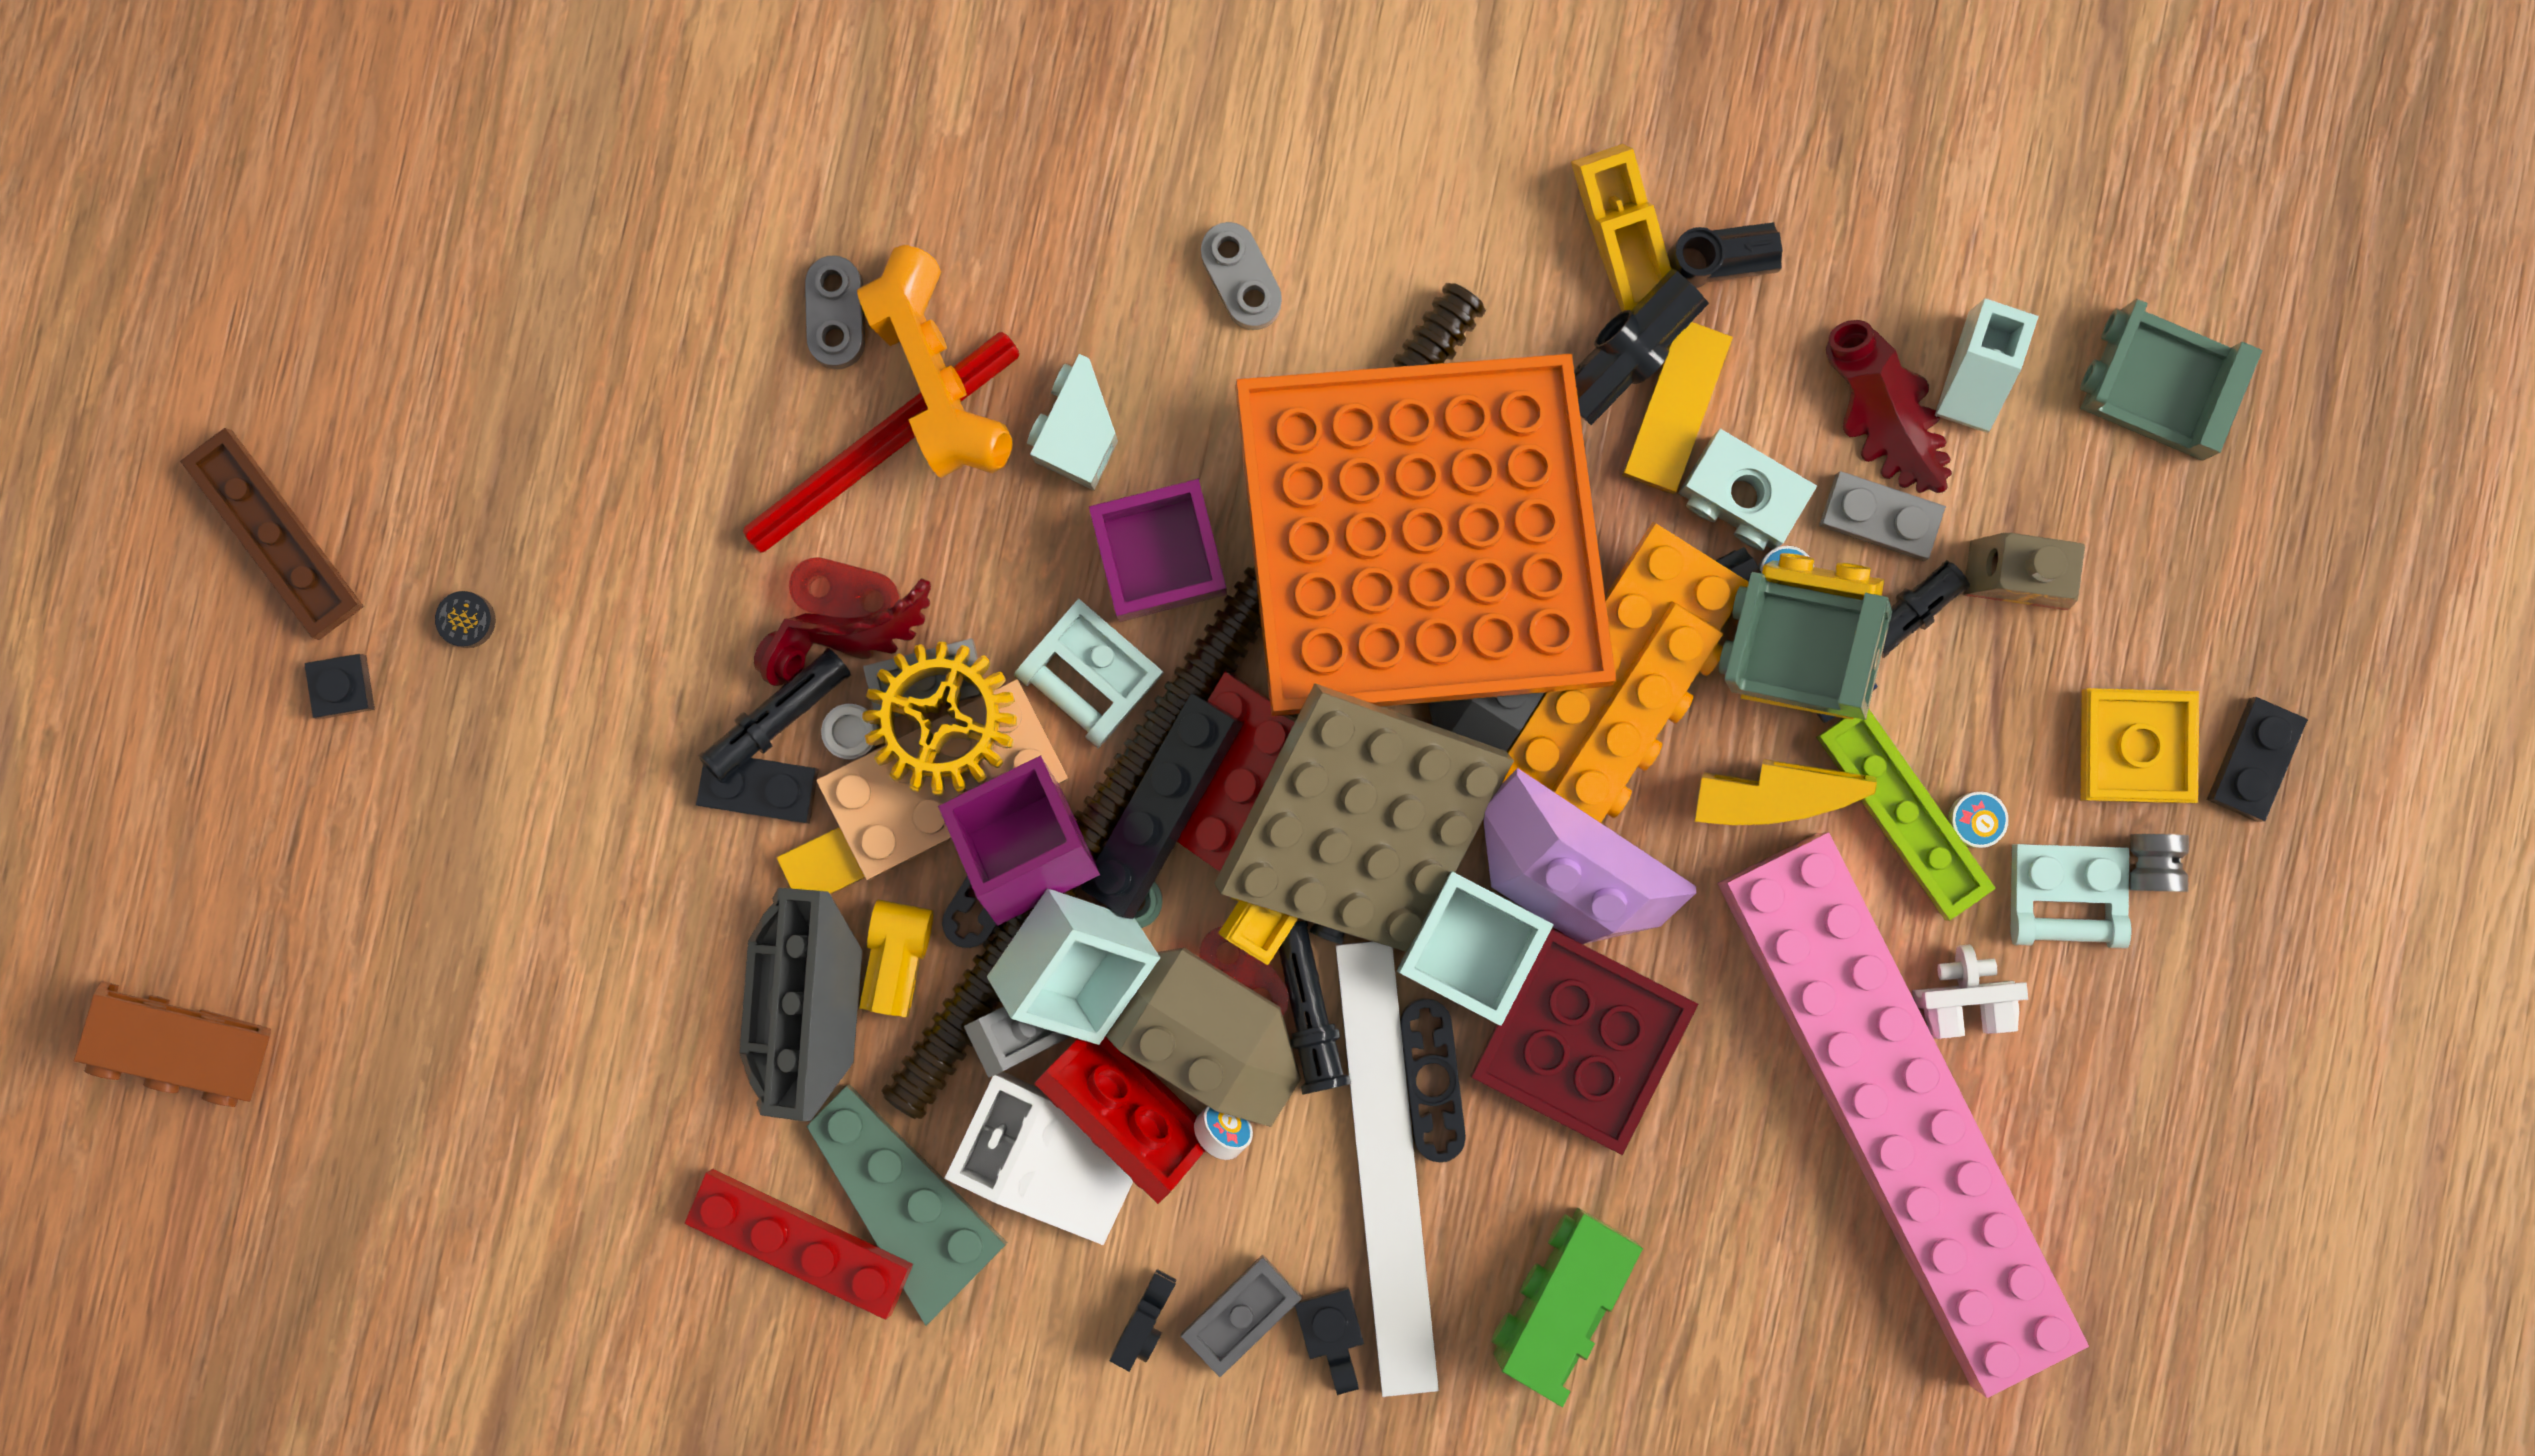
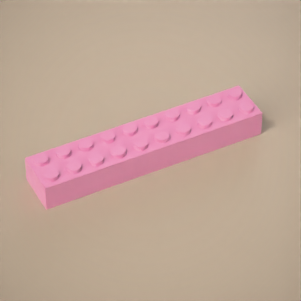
[1717,832,2089,1398]

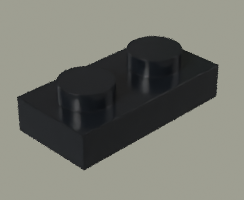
[2207,697,2308,822]
[696,750,819,824]

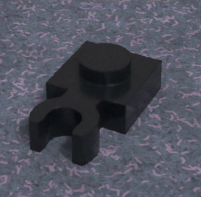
[1109,1269,1177,1372]

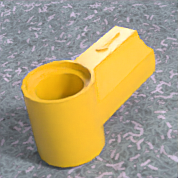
[859,899,934,1017]

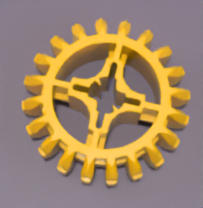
[862,642,1017,796]

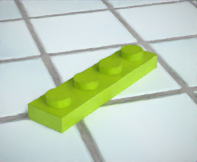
[1816,709,1996,921]

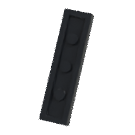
[1081,693,1244,919]

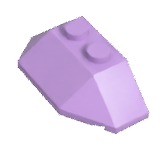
[1483,768,1696,944]

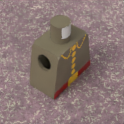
[1963,533,2085,610]

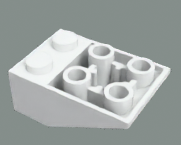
[944,1072,1133,1245]

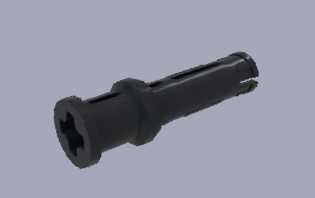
[1278,920,1351,1095]

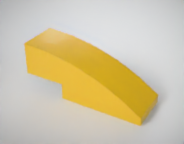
[1571,144,1671,312]
[1695,759,1877,825]

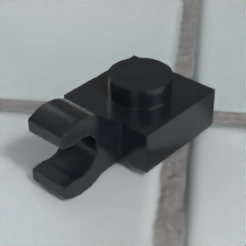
[1295,1287,1364,1395]

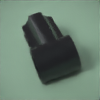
[1667,222,1783,288]

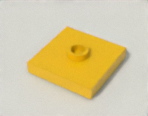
[2080,688,2199,804]

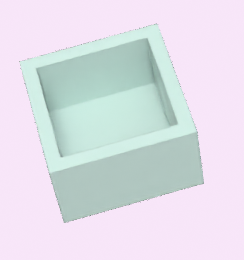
[1397,871,1554,1026]
[987,888,1160,1045]

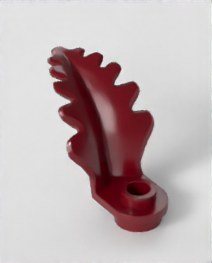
[1826,320,1952,493]
[754,578,931,686]

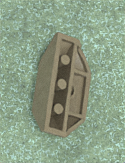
[1106,947,1301,1127]

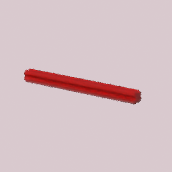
[743,332,1020,553]

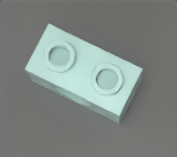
[1678,429,1817,551]

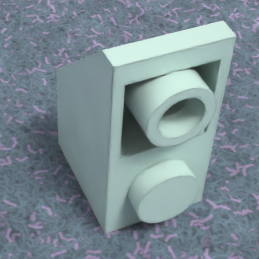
[1935,298,2039,433]
[1027,354,1118,490]

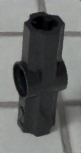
[1574,268,1709,425]

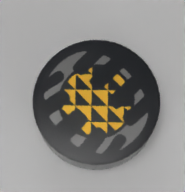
[435,591,496,648]

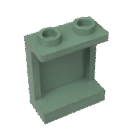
[2080,299,2263,461]
[1719,572,1892,720]

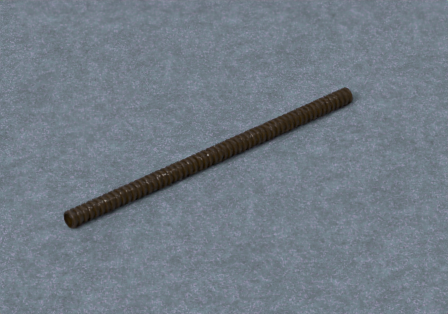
[881,283,1486,1119]

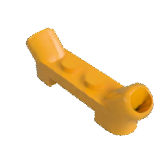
[857,245,1012,478]

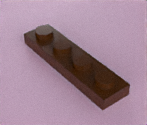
[180,428,364,640]

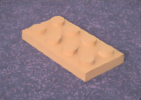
[816,679,1068,881]

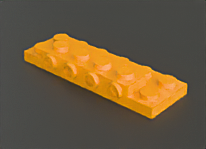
[1503,522,1749,823]

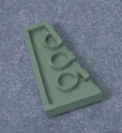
[807,1084,1008,1326]

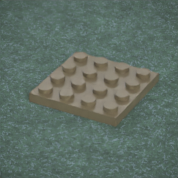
[1214,683,1514,952]

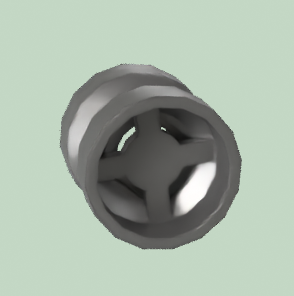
[2130,834,2189,892]

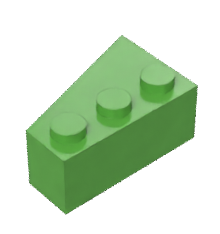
[1491,1208,1643,1408]

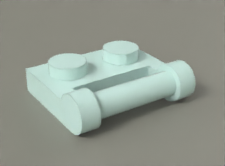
[1014,598,1164,748]
[2010,844,2131,949]

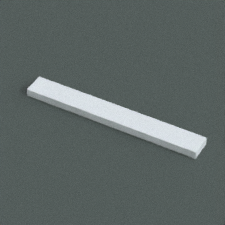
[1335,941,1439,1397]

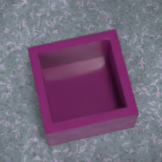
[1089,479,1227,622]
[938,755,1100,926]

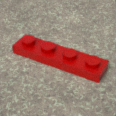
[684,1169,913,1320]

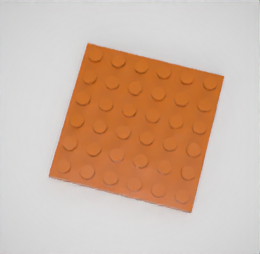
[1235,354,1616,716]

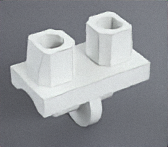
[1912,944,2028,1039]

